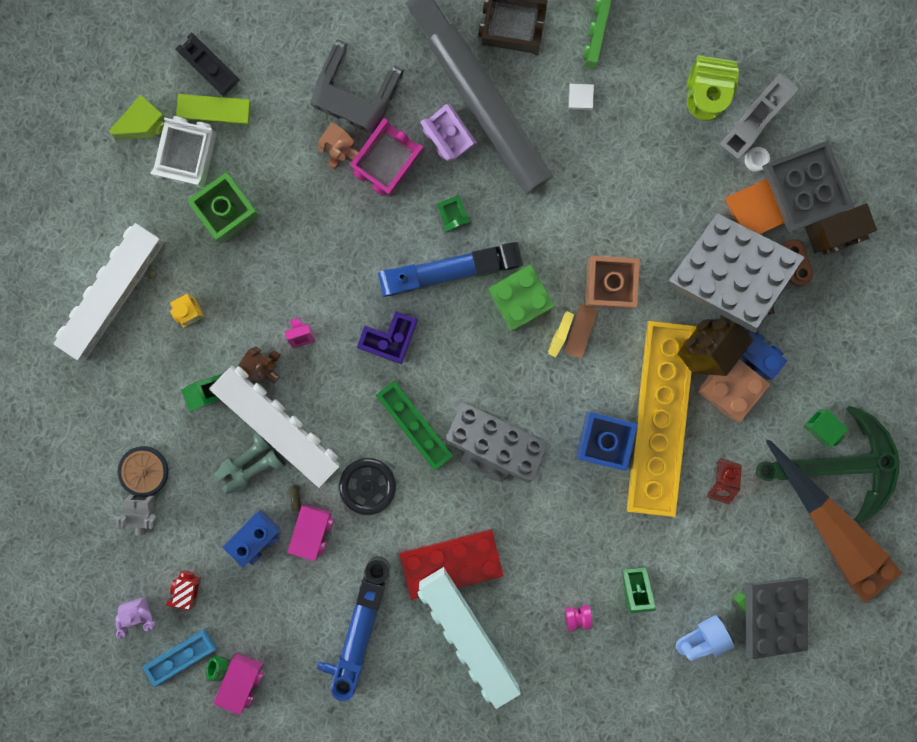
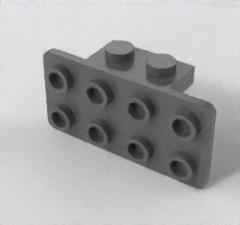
[445,403,547,483]

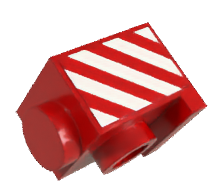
[166,570,201,611]

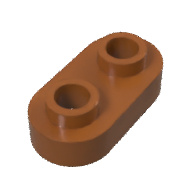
[782,239,813,286]

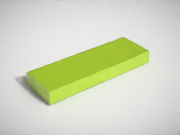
[176,94,251,125]

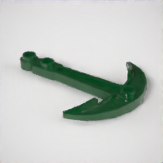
[756,406,900,523]

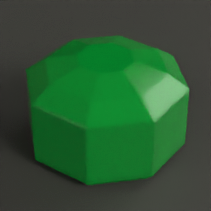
[206,656,228,682]

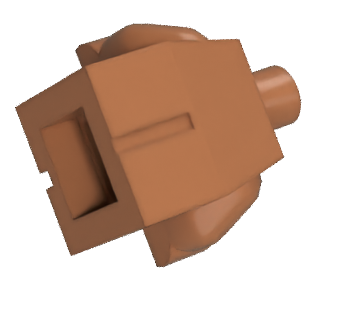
[317,122,359,170]

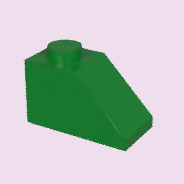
[181,374,223,412]

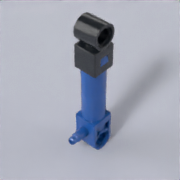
[378,242,523,297]
[317,556,390,701]

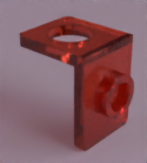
[707,458,742,504]

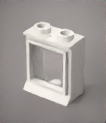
[150,116,217,189]

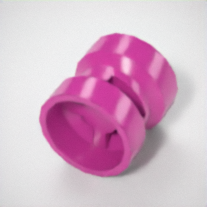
[565,605,593,632]

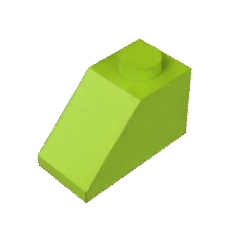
[109,95,166,140]

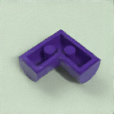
[357,311,418,364]

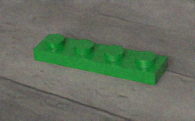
[375,380,453,471]

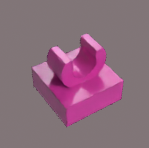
[285,318,316,348]

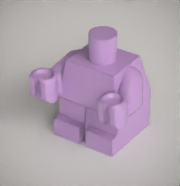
[115,597,155,639]

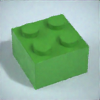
[187,172,261,244]
[487,264,554,331]

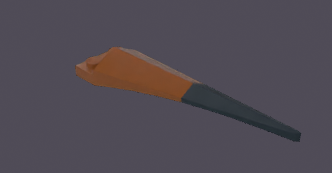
[766,440,903,603]

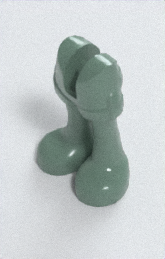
[213,432,286,495]

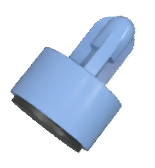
[676,615,735,661]

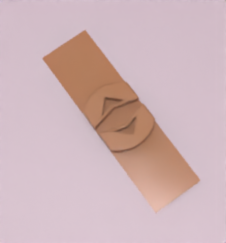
[564,304,598,359]

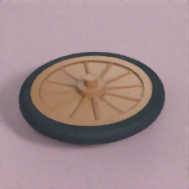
[117,446,169,497]

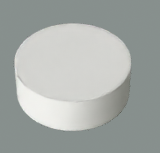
[745,147,770,172]

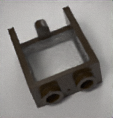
[478,0,548,55]

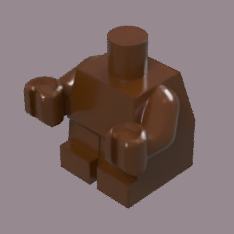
[237,346,281,384]

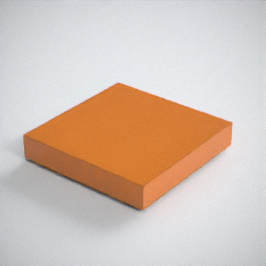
[725,179,784,234]

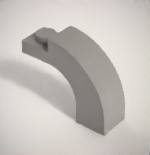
[720,73,799,159]

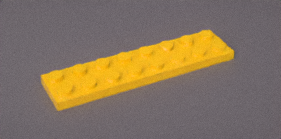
[626,321,697,517]

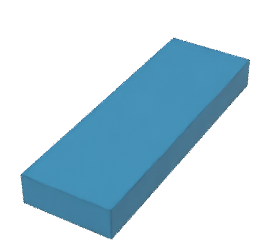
[142,629,217,688]

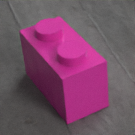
[287,504,334,561]
[213,653,264,715]

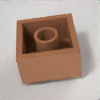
[584,256,640,310]
[696,359,771,422]

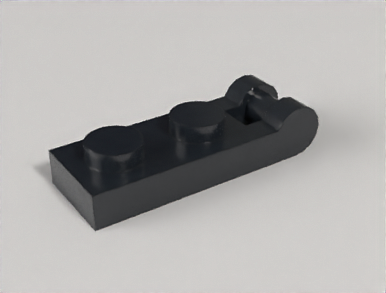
[175,32,240,97]

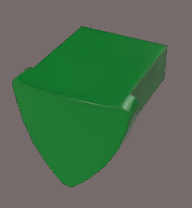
[437,195,472,232]

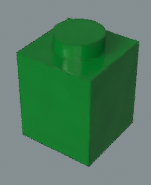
[804,409,848,447]

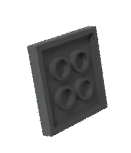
[762,140,855,233]
[746,578,808,659]

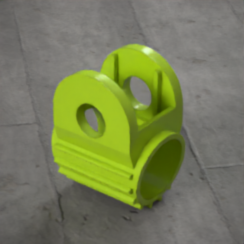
[686,55,739,121]

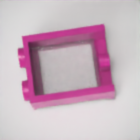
[350,118,424,197]

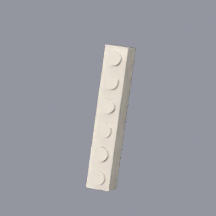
[54,223,165,361]
[209,365,339,488]

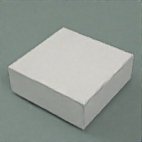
[568,84,594,110]

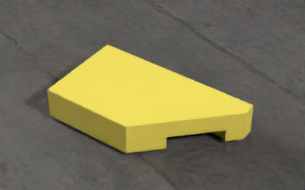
[548,311,574,357]

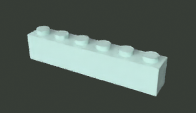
[418,567,521,709]

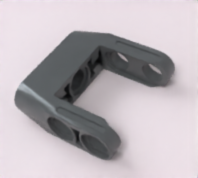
[310,39,404,134]

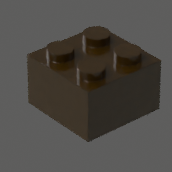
[805,203,877,255]
[677,319,753,376]

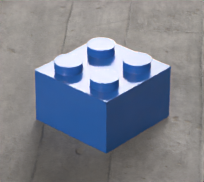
[575,411,638,471]

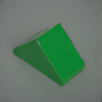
[622,567,656,613]

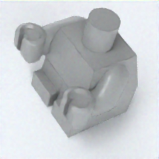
[116,494,157,536]

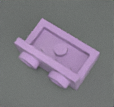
[421,104,477,161]

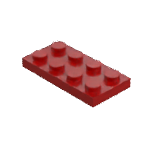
[399,529,504,600]

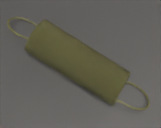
[289,478,301,518]

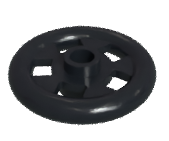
[339,458,396,515]

